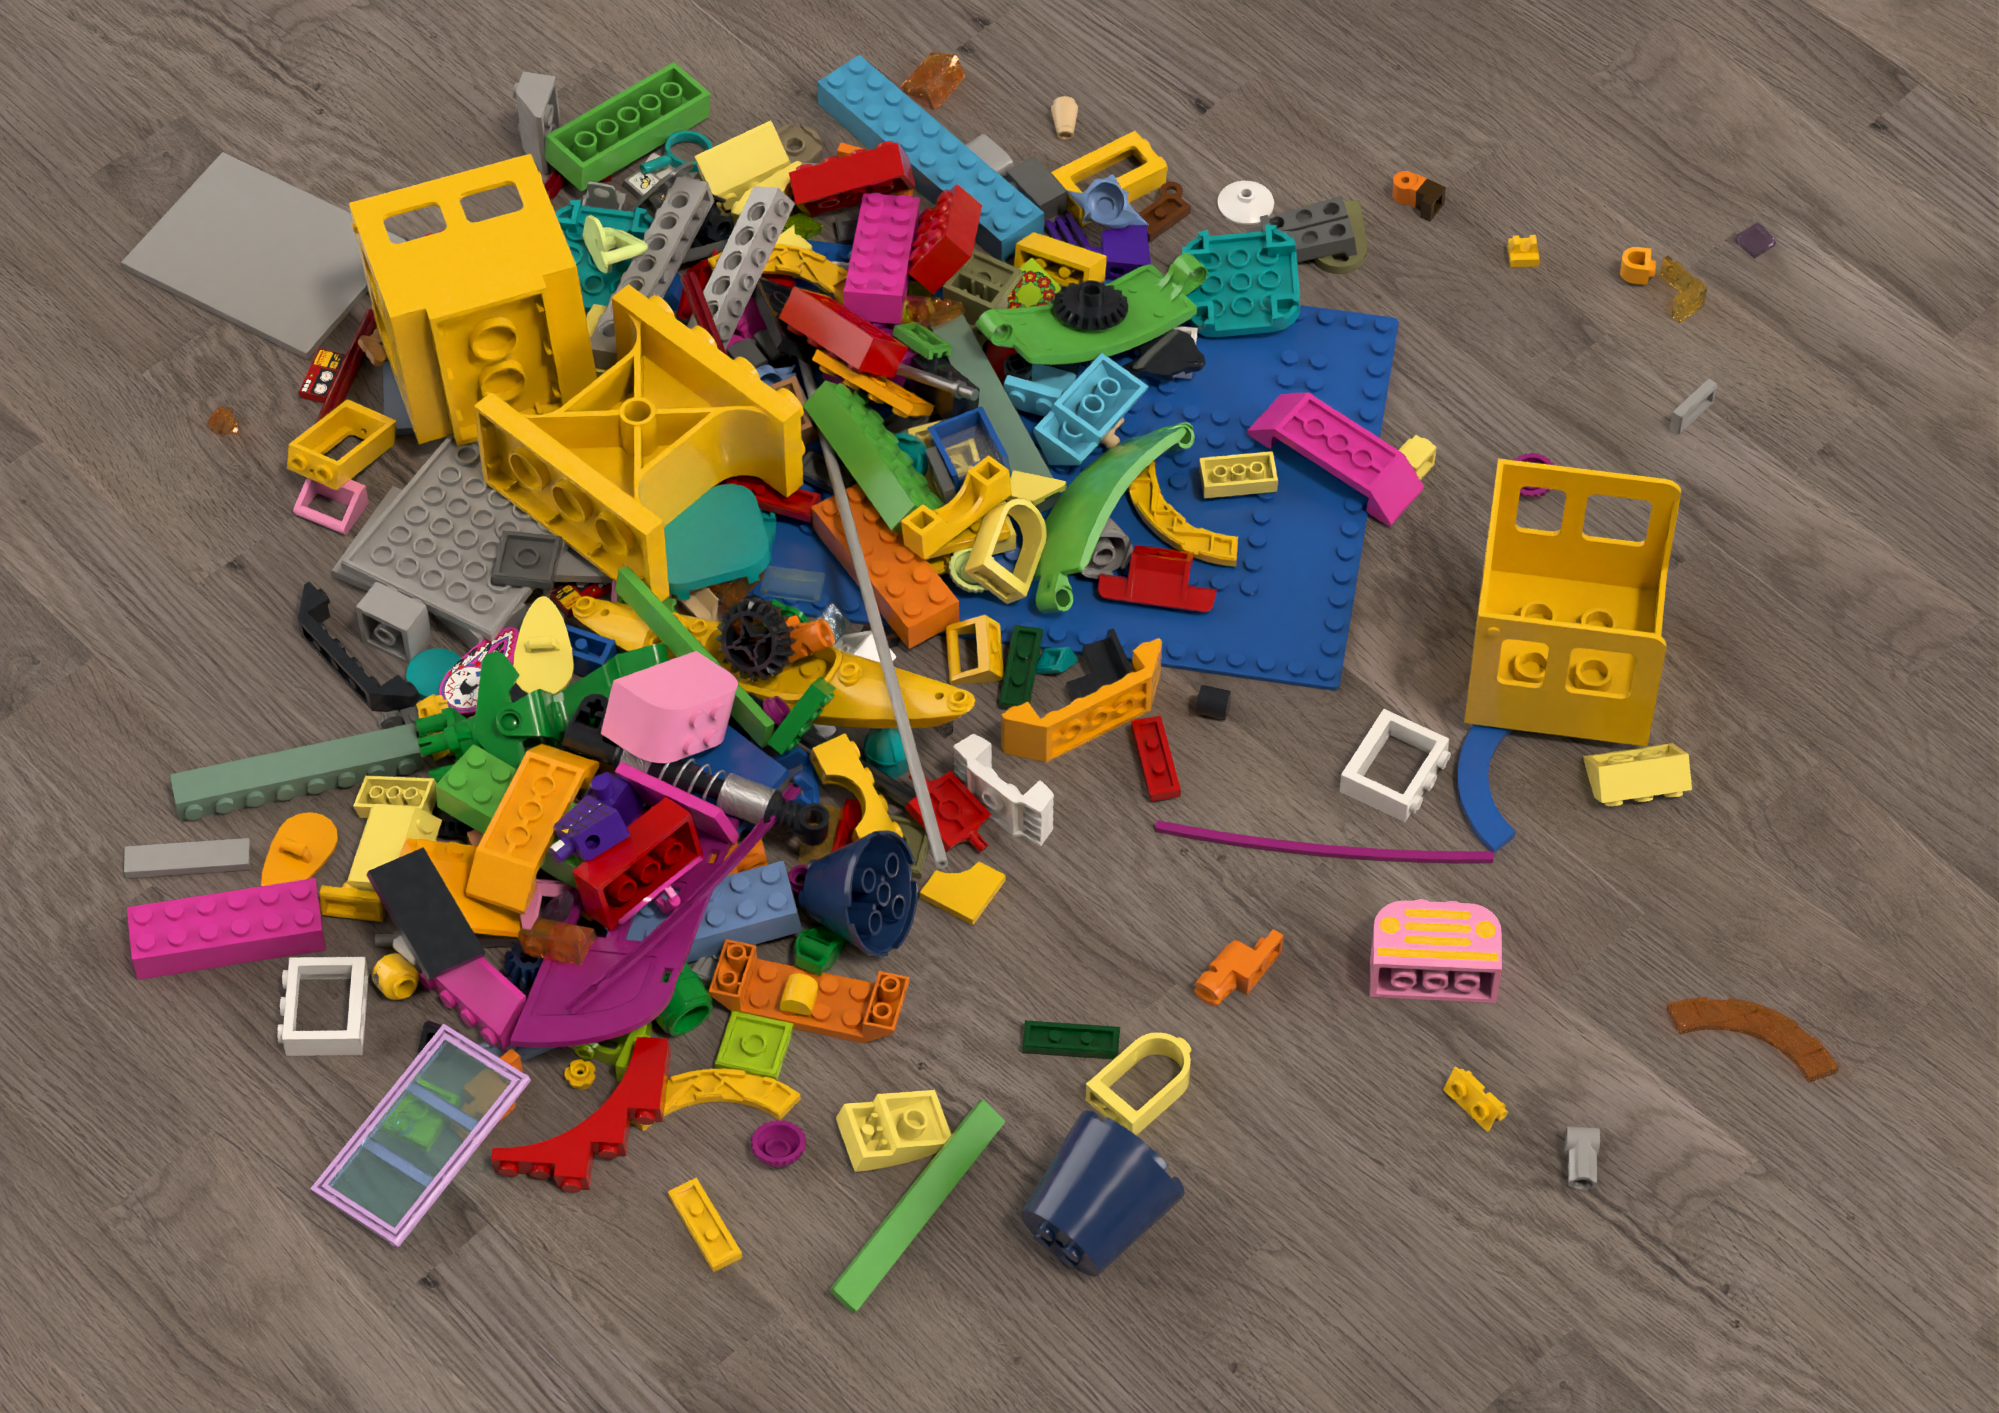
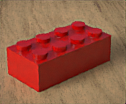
[788,141,916,218]
[908,184,982,294]
[779,287,909,379]
[572,797,704,931]

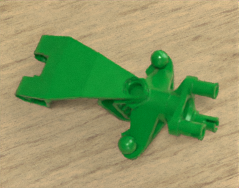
[415,643,670,783]

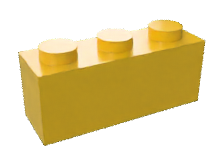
[1014,232,1107,287]

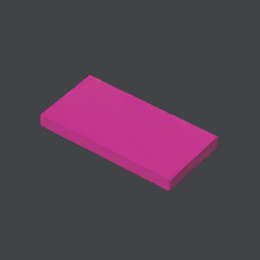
[614,763,740,845]

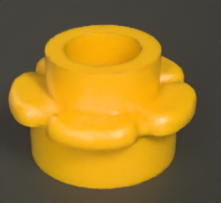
[564,1059,596,1090]

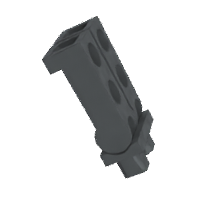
[1246,196,1357,263]

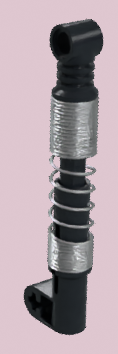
[562,694,830,846]

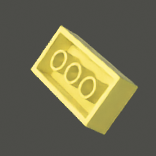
[1199,451,1278,498]
[353,776,437,818]

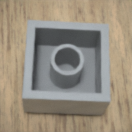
[356,582,432,665]

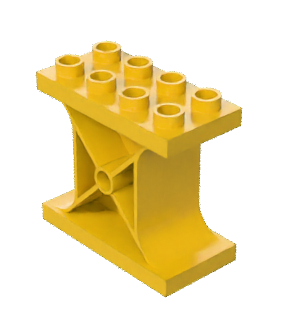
[474,284,805,602]

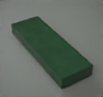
[999,625,1044,710]
[1022,1020,1120,1060]

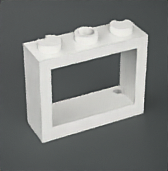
[1339,709,1451,822]
[278,957,369,1056]

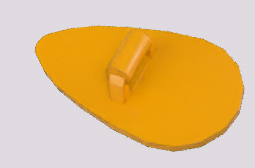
[261,812,338,886]

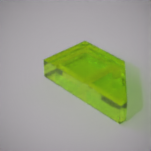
[781,212,823,240]

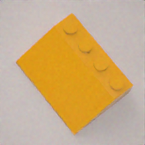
[399,838,535,939]

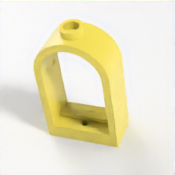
[964,498,1047,604]
[1086,1033,1191,1136]

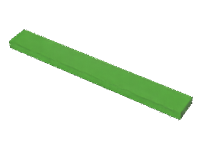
[615,566,775,748]
[829,1100,1006,1313]

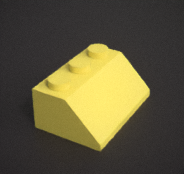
[694,121,791,212]
[1583,743,1692,806]
[347,804,442,892]

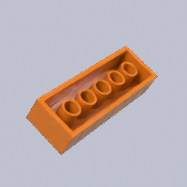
[811,483,959,649]

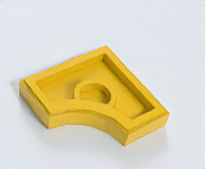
[920,862,1006,926]

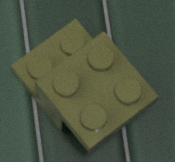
[929,249,1022,352]

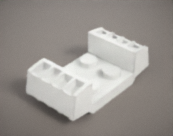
[953,734,1054,846]

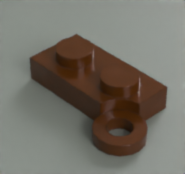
[1130,181,1191,242]

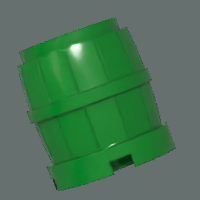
[654,960,713,1036]

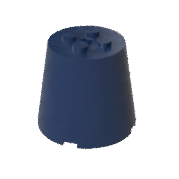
[1021,1110,1185,1277]

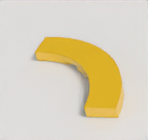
[708,244,848,306]
[1127,460,1238,567]
[631,1068,801,1132]

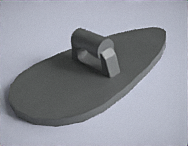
[629,161,694,212]

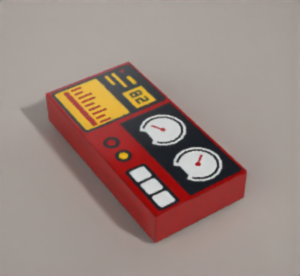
[299,348,346,403]
[550,582,612,618]

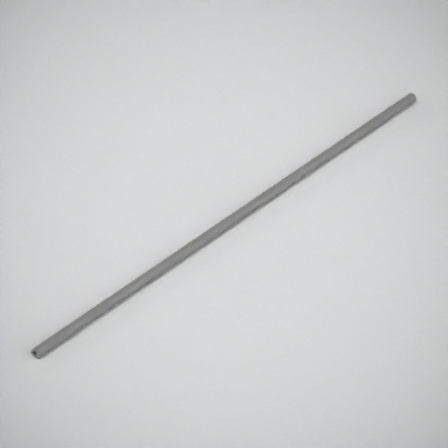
[797,357,948,869]

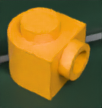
[1620,247,1656,285]

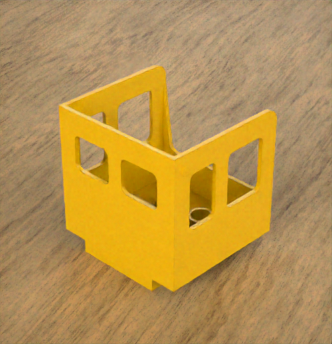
[349,153,597,446]
[1464,459,1681,746]

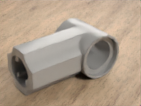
[1565,1126,1600,1191]

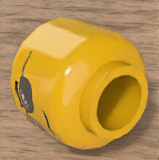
[372,953,419,1000]

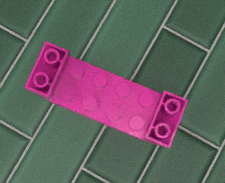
[1247,392,1424,527]

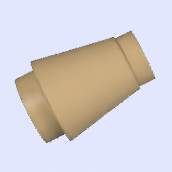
[1051,96,1078,140]

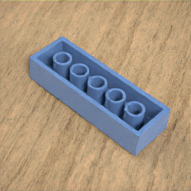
[605,860,802,963]

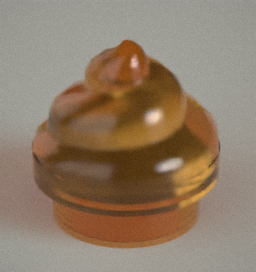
[207,405,238,434]

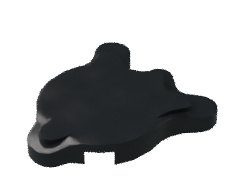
[1122,329,1206,381]

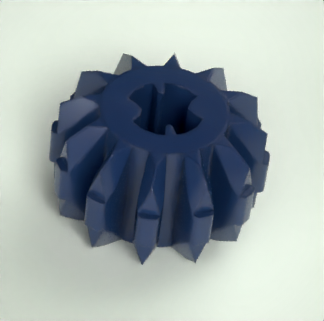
[504,938,549,992]

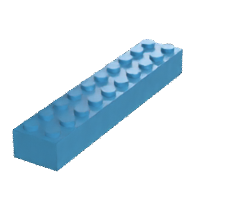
[817,55,1044,262]

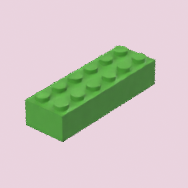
[545,62,711,192]
[803,381,943,534]
[435,744,584,890]

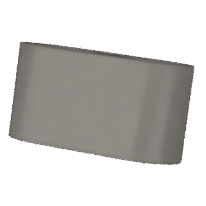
[966,134,1014,178]

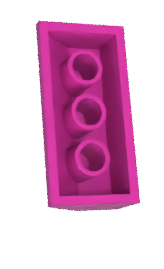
[418,957,526,1053]

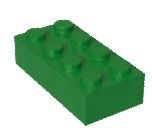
[767,677,836,755]

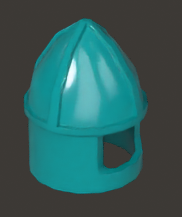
[863,728,909,779]

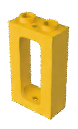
[1051,131,1168,227]
[287,399,397,491]

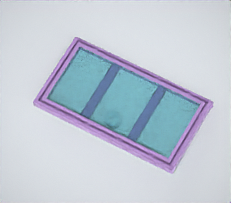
[310,1024,531,1248]

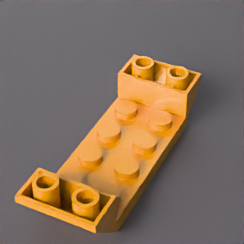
[1001,638,1162,762]
[466,744,599,915]

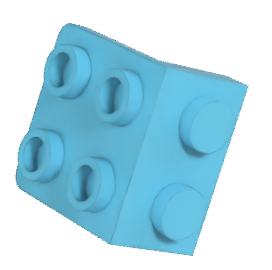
[1004,364,1076,417]

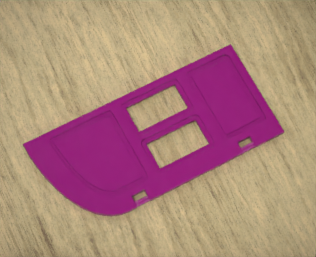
[510,809,740,1048]

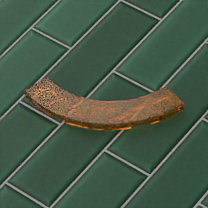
[1666,997,1839,1083]

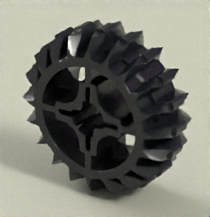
[715,598,797,681]

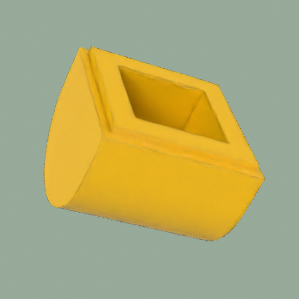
[780,974,818,1016]

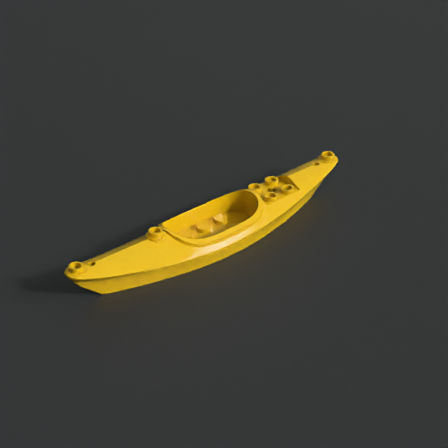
[572,596,975,728]

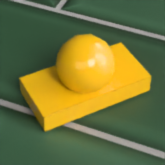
[319,881,385,922]

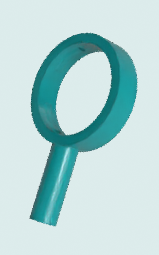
[639,131,713,175]

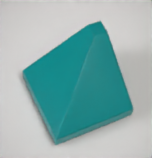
[1036,647,1078,674]

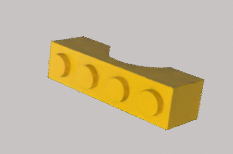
[901,455,1012,560]
[809,733,903,842]

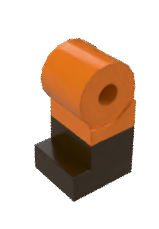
[1392,171,1446,222]

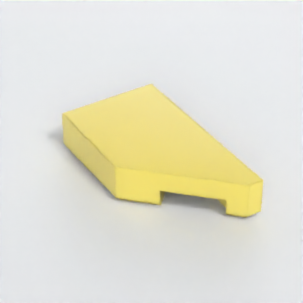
[1005,470,1067,506]

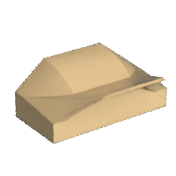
[673,587,720,622]

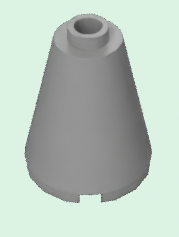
[1081,517,1133,579]

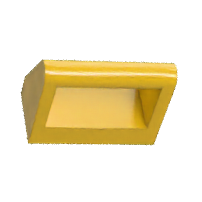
[946,615,1004,685]

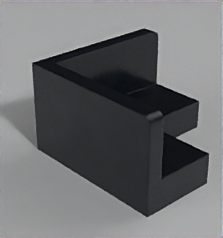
[1065,628,1133,702]

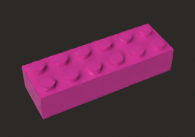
[844,193,920,324]
[127,878,326,980]

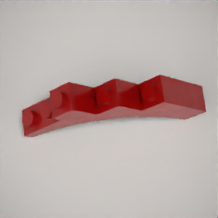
[491,1037,671,1193]

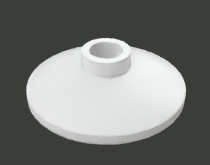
[1218,181,1274,226]

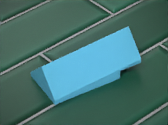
[1033,353,1149,465]

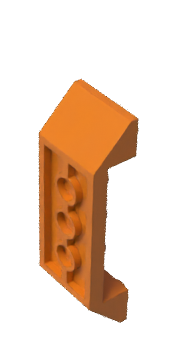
[709,939,910,1044]

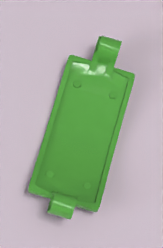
[976,253,1208,365]
[1032,422,1195,614]

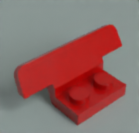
[1099,545,1217,613]

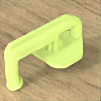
[583,215,648,274]

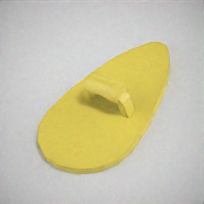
[513,596,574,695]

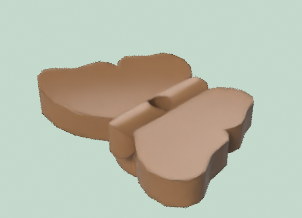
[358,329,388,367]

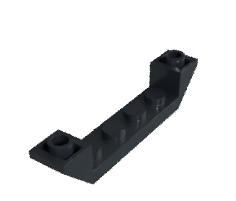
[297,581,419,712]

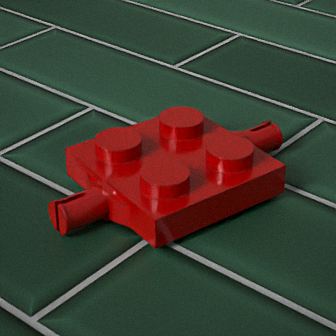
[905,771,992,853]

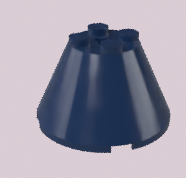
[799,830,918,957]

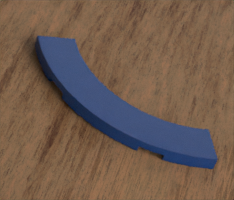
[1457,724,1516,854]

